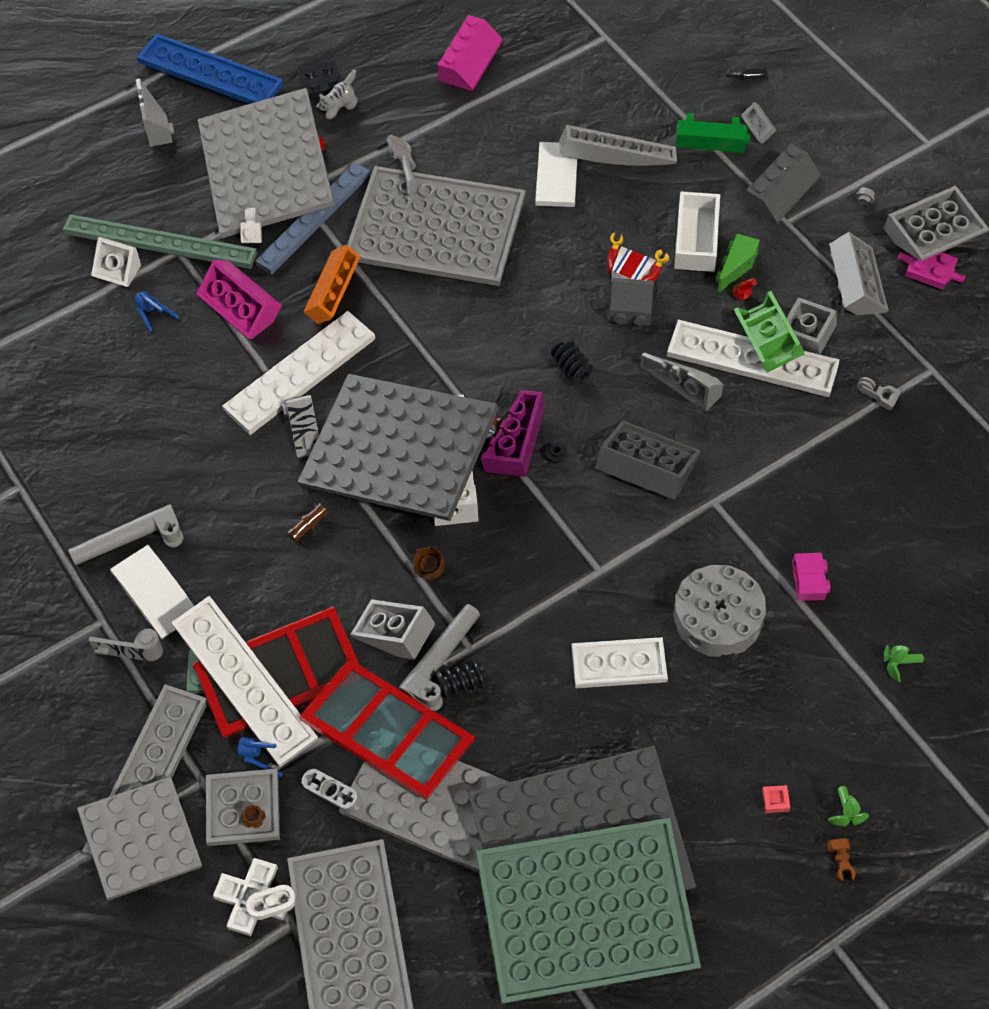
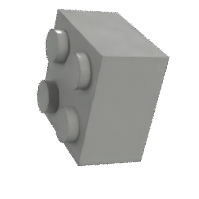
[787,297,837,355]

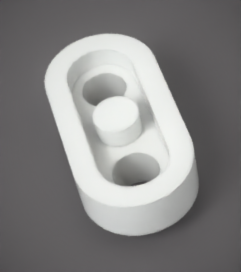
[246,885,296,920]

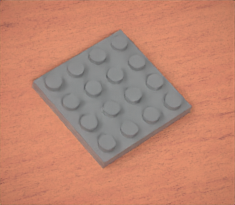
[77,777,202,901]

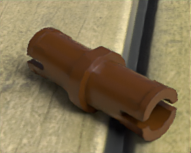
[287,503,328,542]

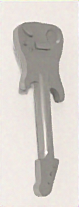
[387,135,418,196]

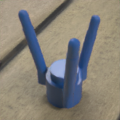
[134,291,179,331]
[238,737,283,777]

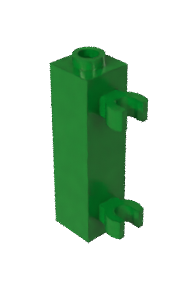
[675,113,750,153]

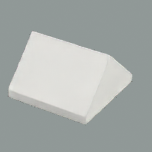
[91,237,141,287]

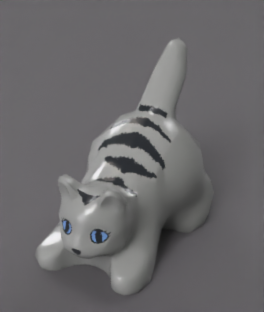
[317,70,358,119]

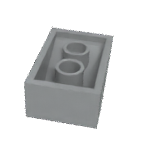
[350,600,435,659]

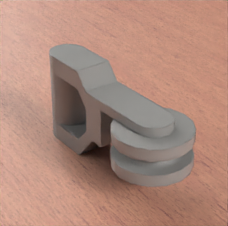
[857,377,901,410]

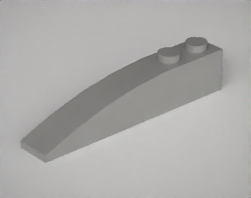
[559,125,677,166]

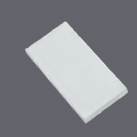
[536,142,577,207]
[572,637,668,688]

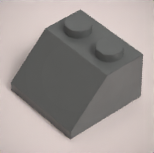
[609,278,654,326]

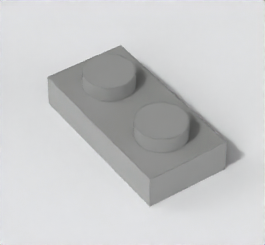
[741,102,776,144]

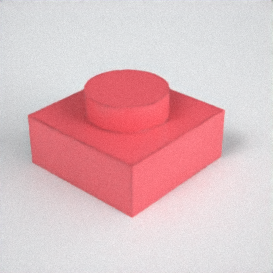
[762,785,790,813]

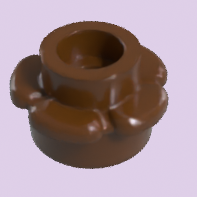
[242,805,266,828]

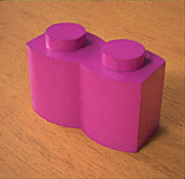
[792,553,830,601]

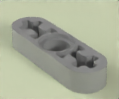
[302,769,362,813]

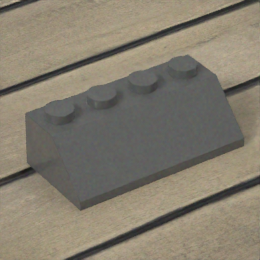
[744,144,821,225]

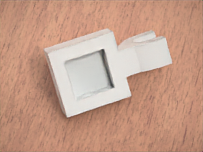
[240,208,262,243]

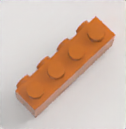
[304,244,361,324]

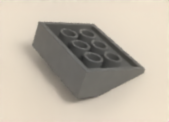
[595,420,701,500]

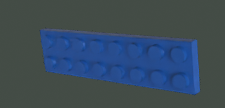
[137,33,284,104]

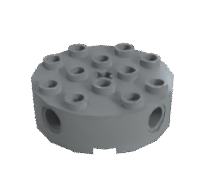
[674,565,766,657]

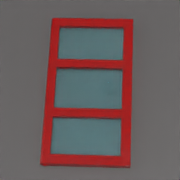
[300,659,475,801]

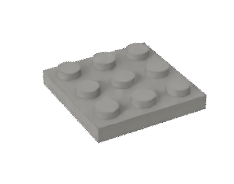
[206,769,280,846]

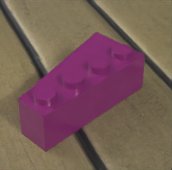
[481,390,545,477]

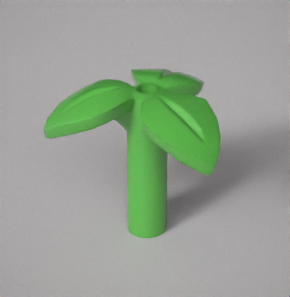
[884,645,924,682]
[828,786,870,827]

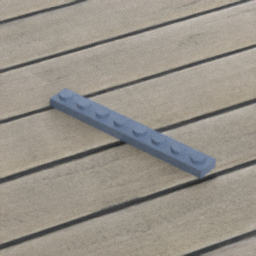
[256,162,370,275]

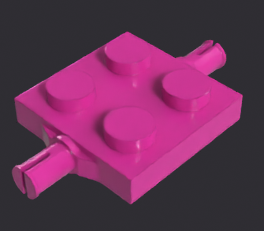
[897,252,966,290]

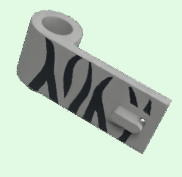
[283,395,319,458]
[89,629,163,661]

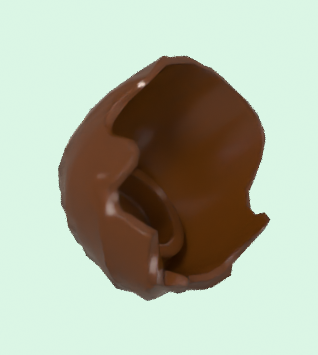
[412,547,446,581]

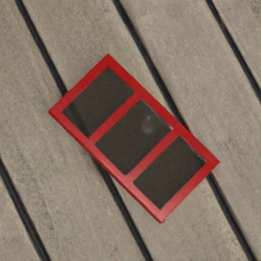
[193,606,363,738]

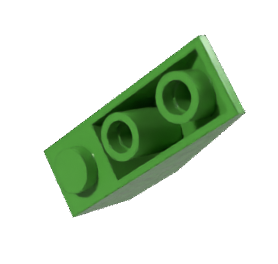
[716,234,760,292]

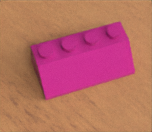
[438,15,502,91]
[197,260,282,339]

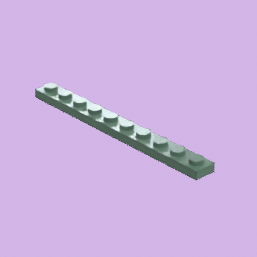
[63,214,257,269]

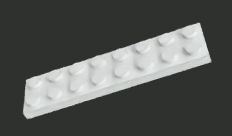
[222,311,375,435]
[667,320,840,397]
[171,596,318,767]

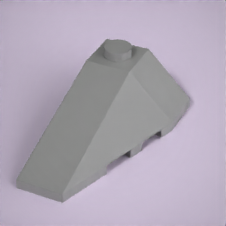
[136,79,175,147]
[640,353,723,412]

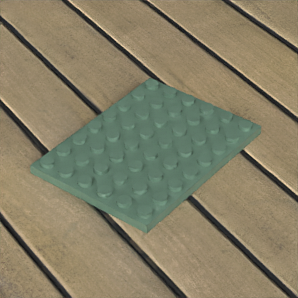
[476,818,701,1004]

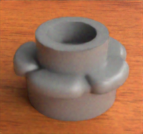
[856,188,875,205]

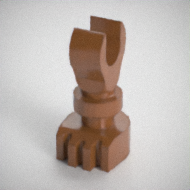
[826,838,855,883]

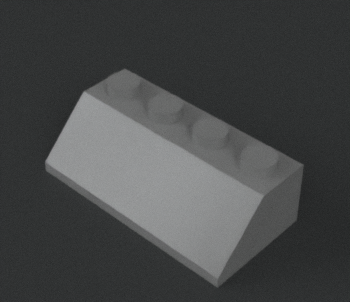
[829,232,889,315]

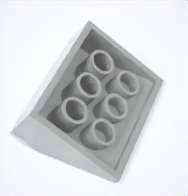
[884,186,989,261]

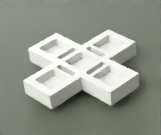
[213,858,288,936]

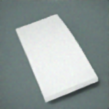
[110,545,194,640]

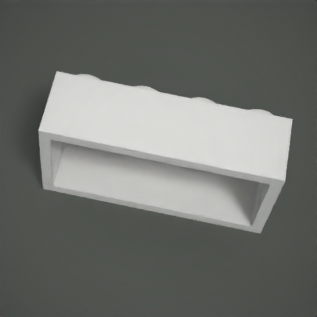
[674,192,720,272]

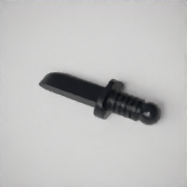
[726,67,767,80]

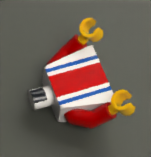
[607,233,669,283]

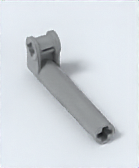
[68,504,184,565]
[398,604,480,711]

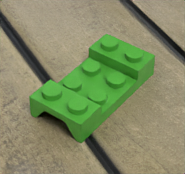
[734,291,805,373]

